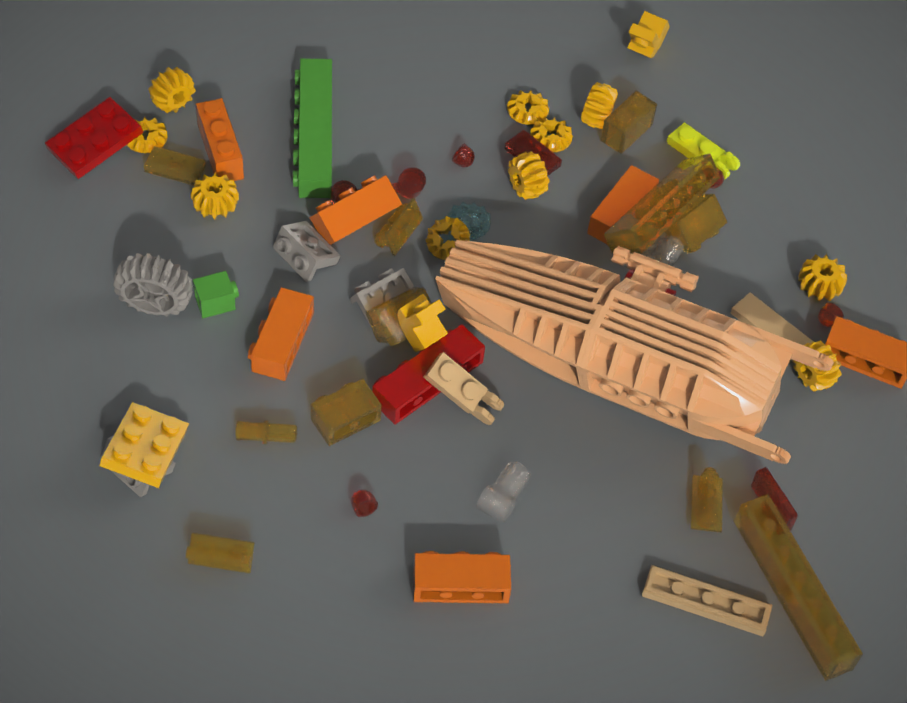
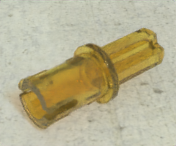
[236,420,298,444]

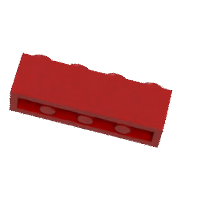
[372,324,485,425]

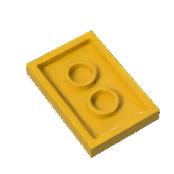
[99,402,189,488]

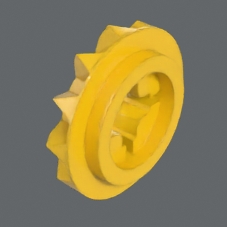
[507,90,549,125]
[127,116,168,153]
[530,117,573,152]
[425,216,470,260]

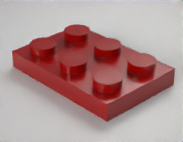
[45,97,144,179]

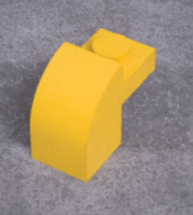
[627,11,670,58]
[397,294,448,352]

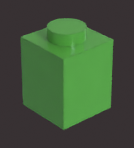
[193,271,239,319]

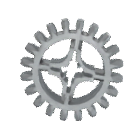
[113,253,193,317]

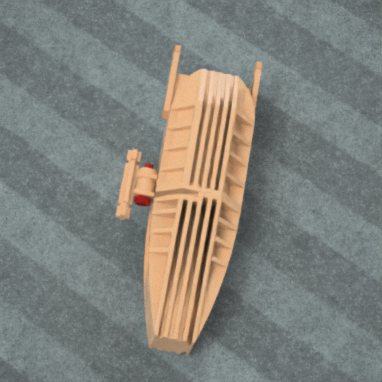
[435,240,834,464]

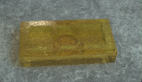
[144,146,206,185]

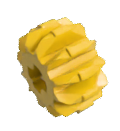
[148,67,196,113]
[581,82,618,129]
[508,152,550,200]
[191,172,239,220]
[798,254,847,301]
[793,340,842,392]

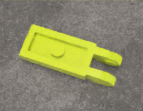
[667,122,740,180]

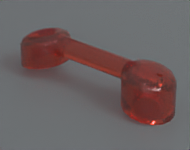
[330,167,426,204]

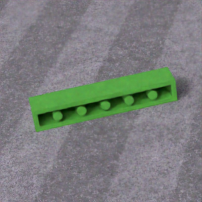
[293,58,332,198]

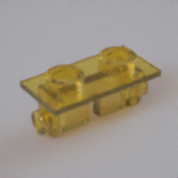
[375,198,423,256]
[691,467,723,533]
[186,533,255,573]

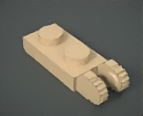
[423,352,504,425]

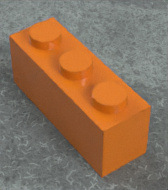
[196,98,244,181]
[587,165,660,248]
[309,175,402,245]
[248,287,314,381]
[825,316,907,389]
[414,551,511,603]

